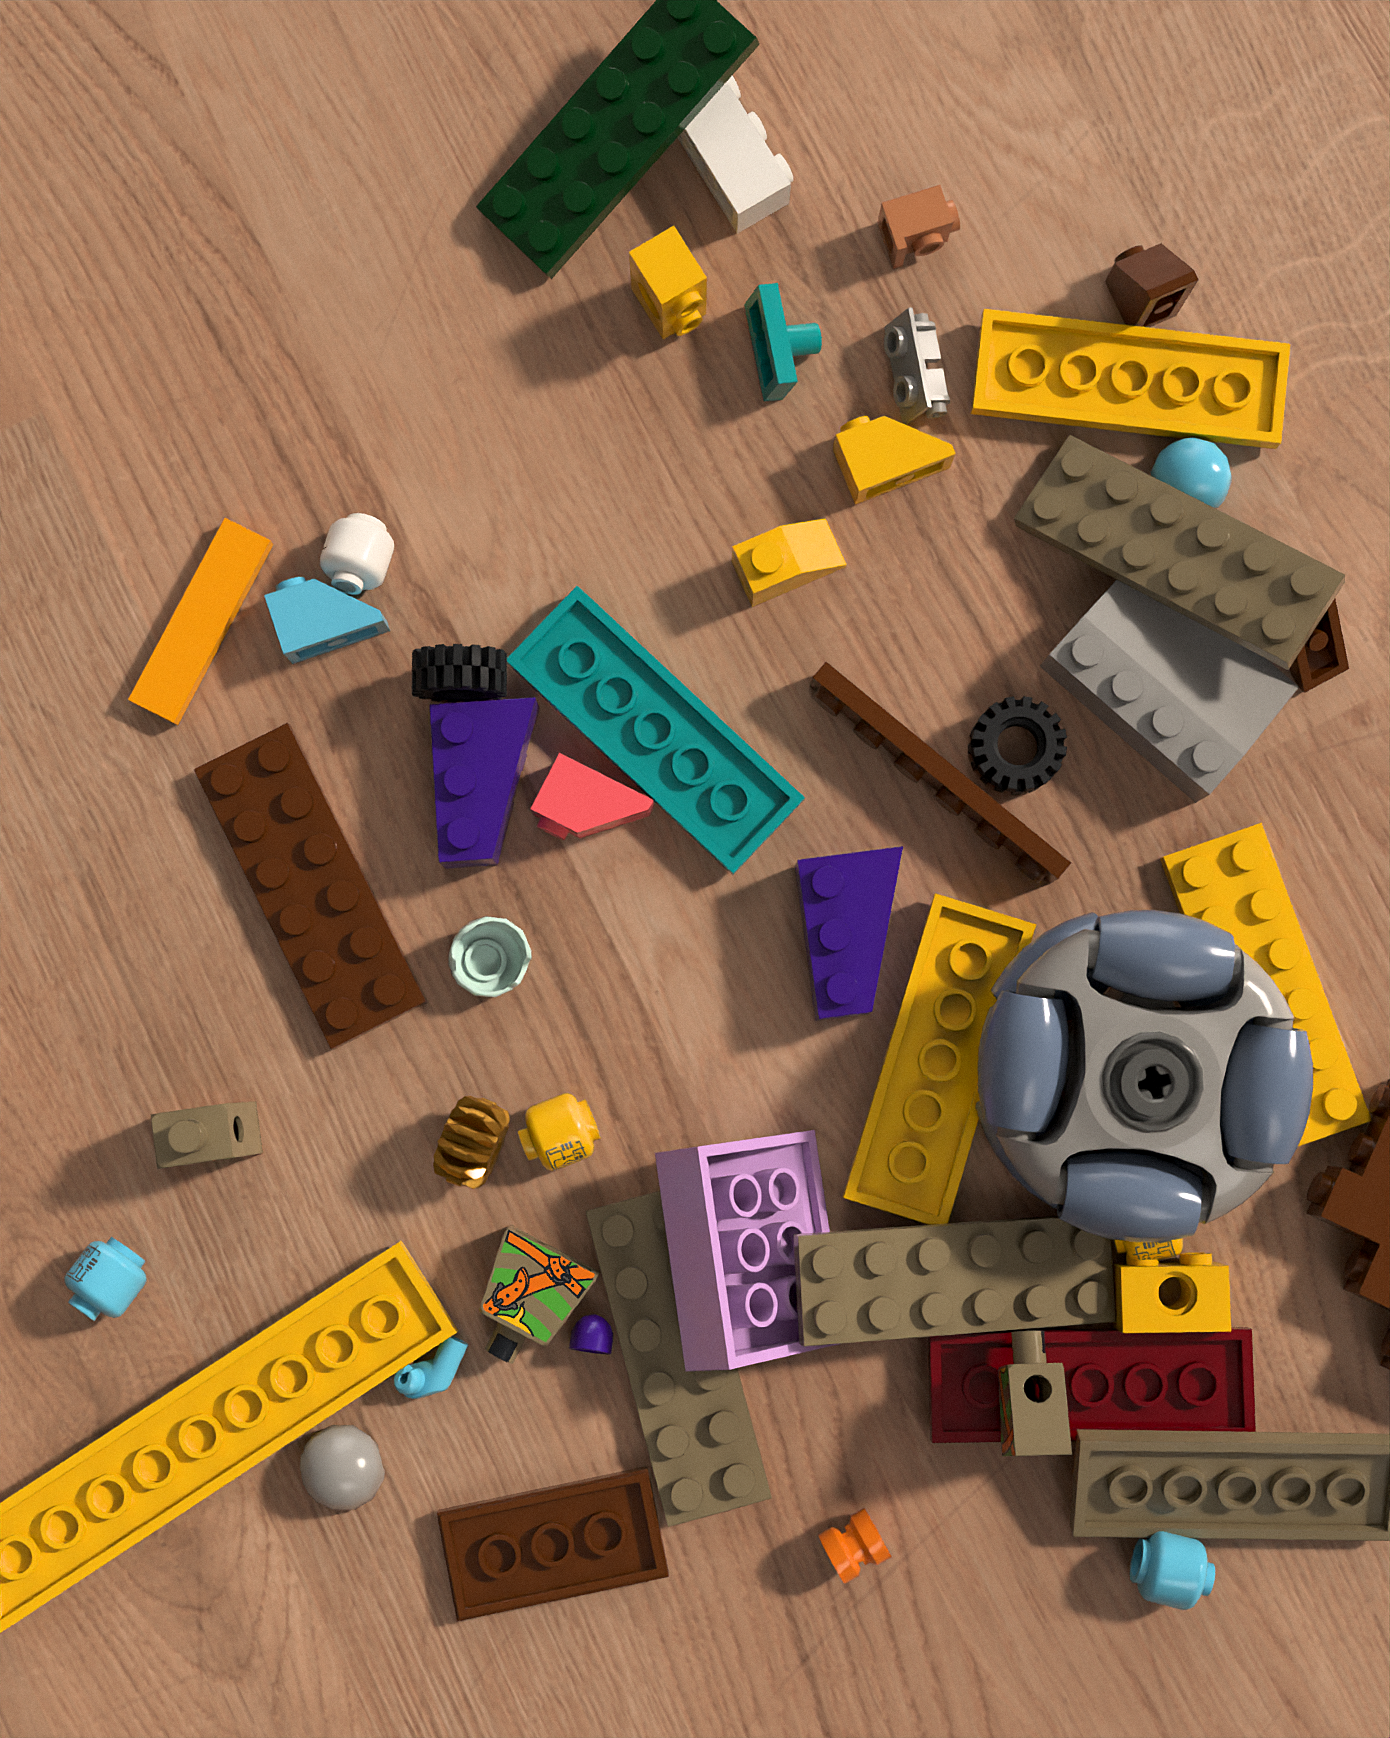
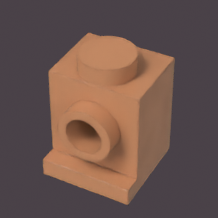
[877,185,960,269]

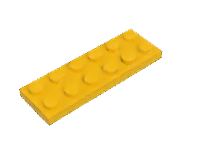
[971,309,1291,449]
[1160,823,1372,1146]
[842,893,1036,1225]

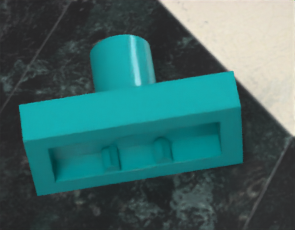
[744,283,822,402]

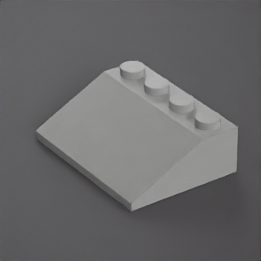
[1040,580,1299,803]

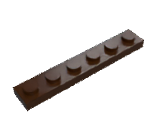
[810,662,1071,884]

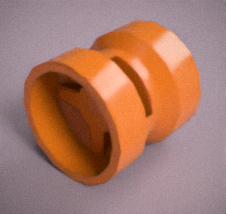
[818,1508,892,1584]

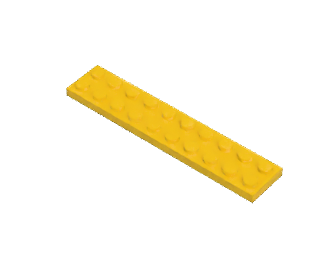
[0,1241,459,1633]

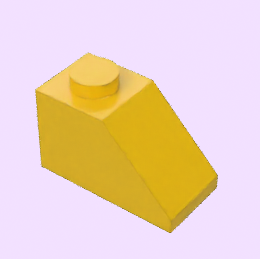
[833,416,956,505]
[731,519,846,607]

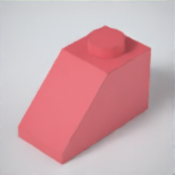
[530,753,654,840]

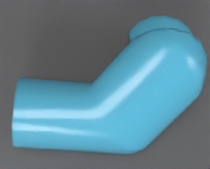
[394,1336,469,1399]

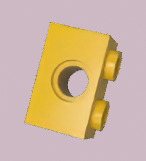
[629,226,707,340]
[1113,1252,1231,1333]

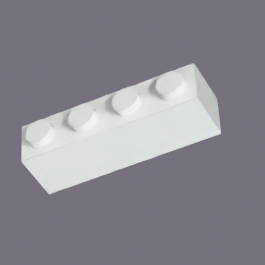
[677,76,793,234]

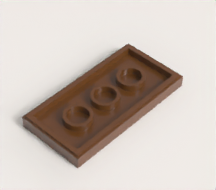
[437,1466,669,1621]

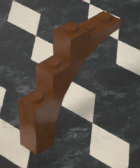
[1306,1079,1390,1370]

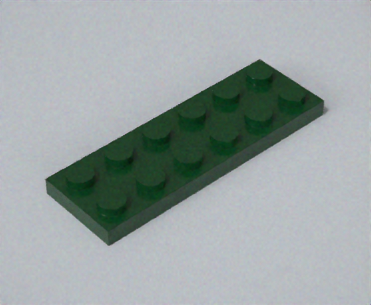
[476,0,760,279]

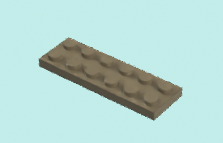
[1014,435,1345,670]
[586,1191,772,1527]
[793,1216,1116,1346]
[1070,1429,1390,1541]

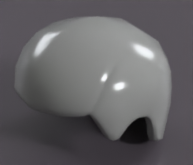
[300,1425,385,1510]

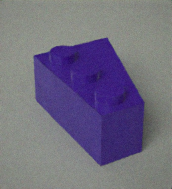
[430,697,540,869]
[795,846,903,1021]

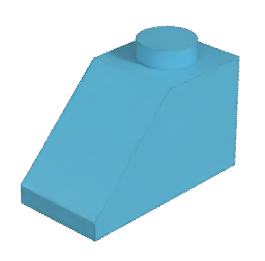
[264,577,390,664]

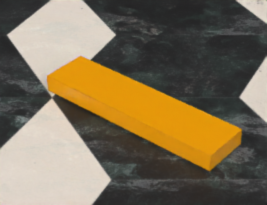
[128,518,274,726]

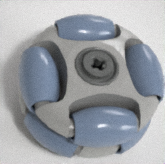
[975,910,1313,1242]

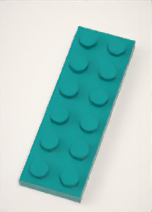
[507,586,805,875]

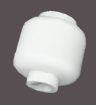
[320,513,394,595]

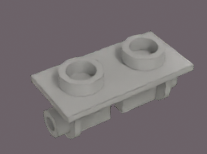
[884,308,950,425]

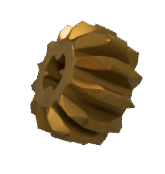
[433,1096,510,1189]

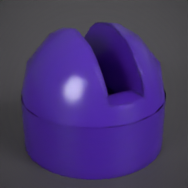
[569,1314,613,1355]

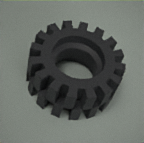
[412,644,507,703]
[968,696,1067,795]

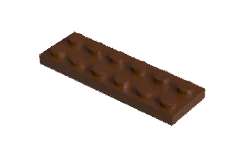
[194,723,428,1050]

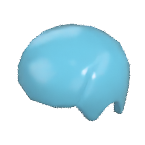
[1150,437,1232,508]

